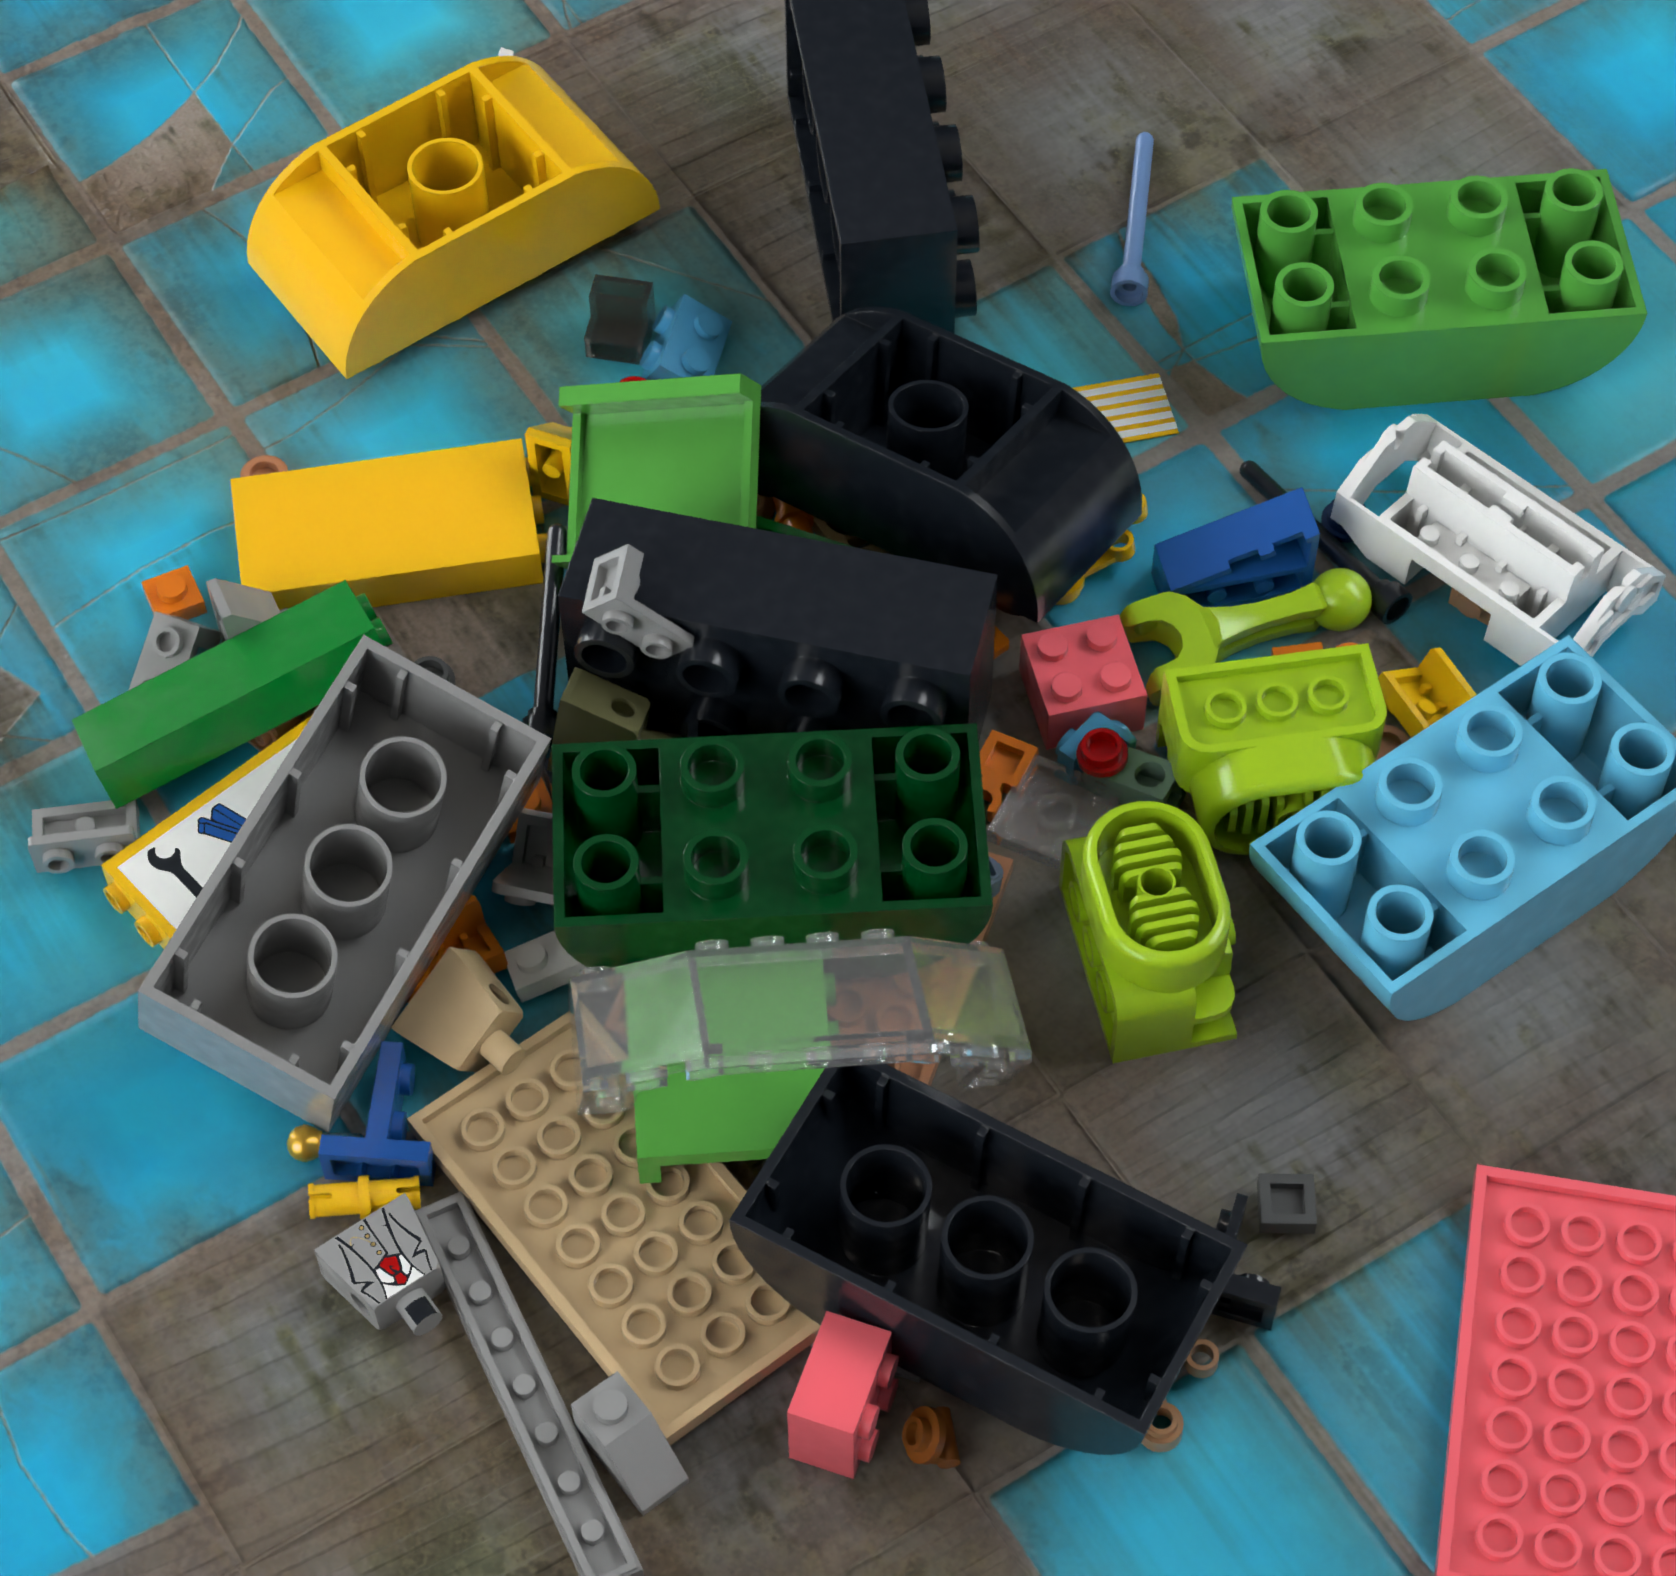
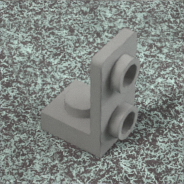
[582,544,694,659]
[128,611,221,691]

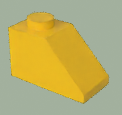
[525,422,572,506]

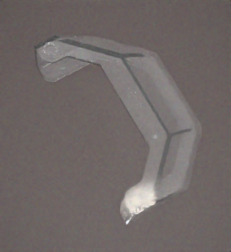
[568,929,1032,1115]

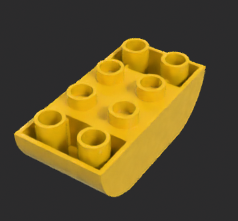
[247,56,660,379]

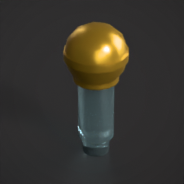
[287,1124,365,1162]

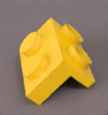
[1378,647,1477,738]

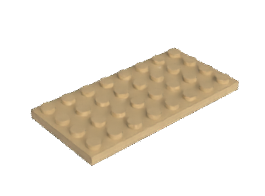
[407,1001,821,1446]

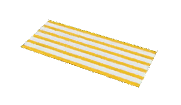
[1073,373,1179,443]

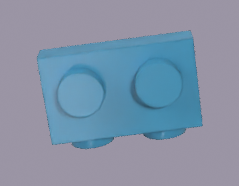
[640,294,732,380]

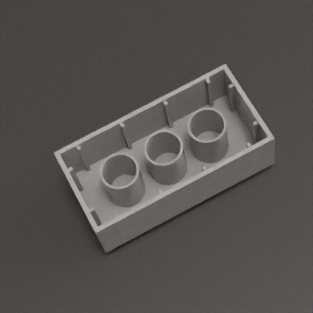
[138,635,551,1134]

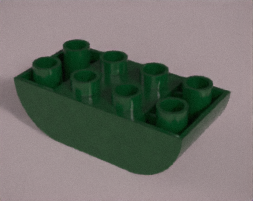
[552,723,993,982]

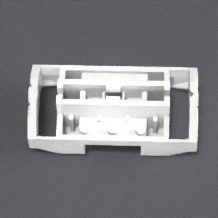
[1330,414,1666,666]

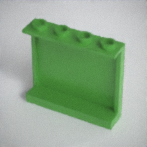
[551,373,761,569]
[628,953,840,1184]

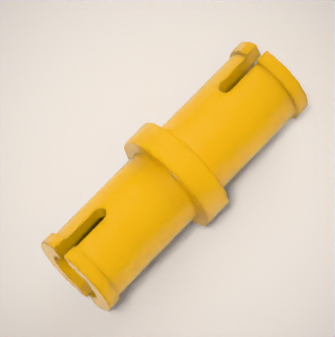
[308,1175,421,1220]

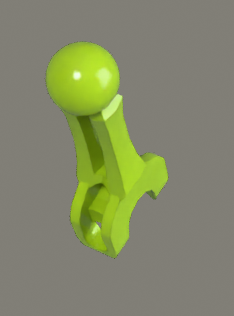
[1119,568,1372,706]

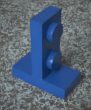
[318,1041,436,1187]

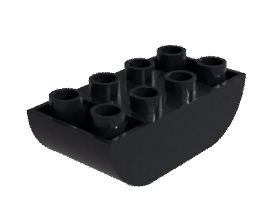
[757,306,1142,623]

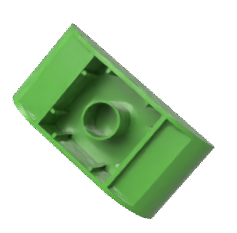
[1231,168,1648,410]

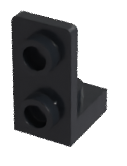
[1211,1193,1282,1331]

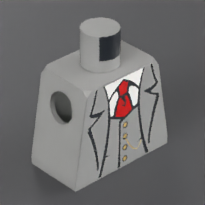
[314,1193,446,1336]

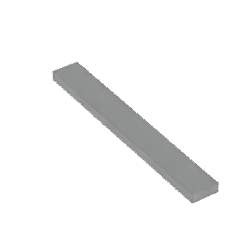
[415,1191,644,1576]

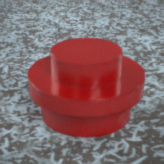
[1076,728,1128,778]

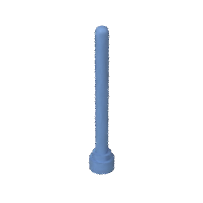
[1110,132,1154,306]

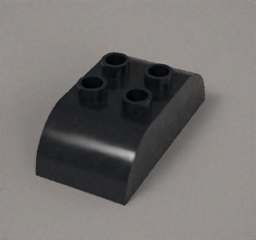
[729,1042,1248,1455]

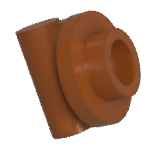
[902,1406,961,1469]

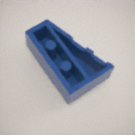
[1151,487,1320,607]

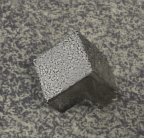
[584,274,656,365]

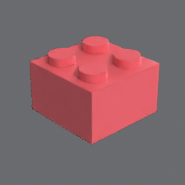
[1019,614,1147,750]
[787,1311,899,1479]

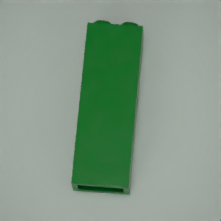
[72,580,393,809]

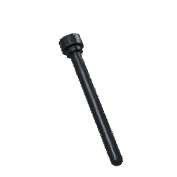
[1240,460,1413,624]
[522,523,567,749]

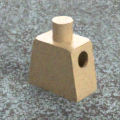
[391,947,526,1075]

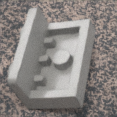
[28,799,140,873]

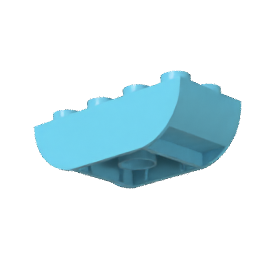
[1249,635,1676,1021]

